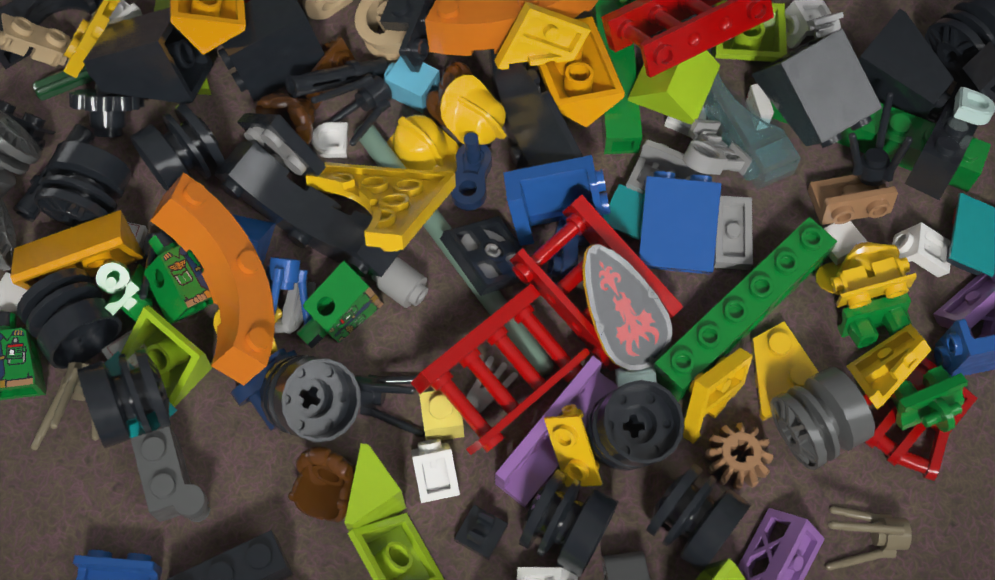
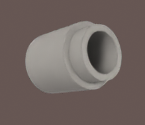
[372,257,428,308]

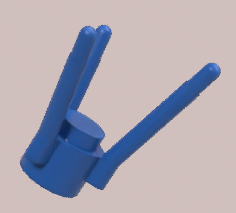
[266,257,311,325]

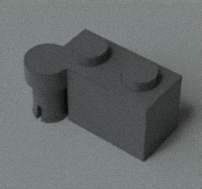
[131,426,211,522]

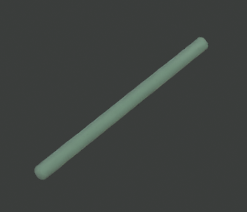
[354,124,554,377]

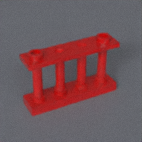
[601,0,774,78]
[509,195,683,371]
[411,283,591,455]

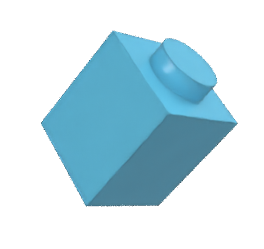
[384,56,440,113]

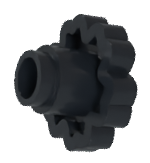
[69,85,145,137]

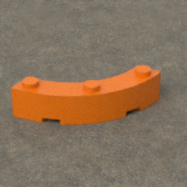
[425,0,599,56]
[150,173,275,386]

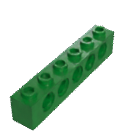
[653,217,837,402]

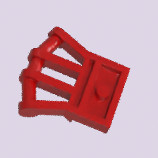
[863,357,978,481]

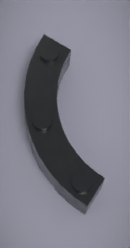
[214,141,402,277]

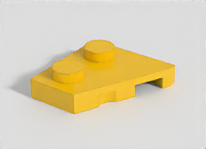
[63,0,120,78]
[494,2,591,70]
[751,321,818,421]
[846,323,931,409]
[683,348,753,443]

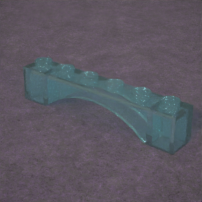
[657,14,801,190]

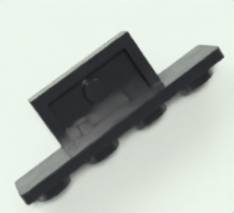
[380,0,436,72]

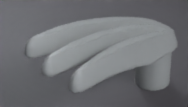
[274,277,316,334]
[467,356,518,413]

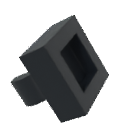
[454,505,508,560]

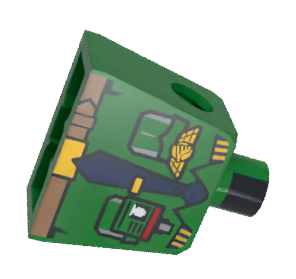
[144,231,215,325]
[296,261,384,349]
[0,312,46,400]

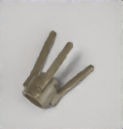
[31,362,99,450]
[825,506,912,571]

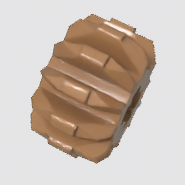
[705,422,773,490]

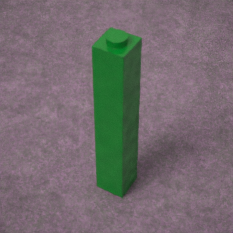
[592,0,642,154]

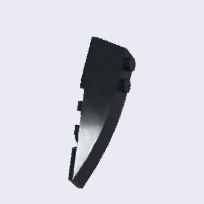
[488,49,584,168]

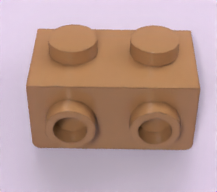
[808,175,898,225]

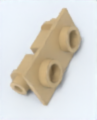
[0,13,71,67]

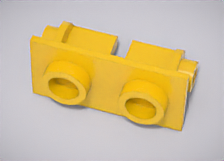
[831,256,917,309]
[544,404,602,487]

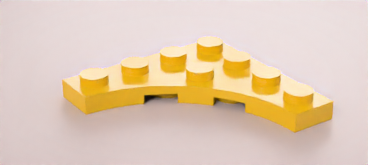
[306,162,456,252]

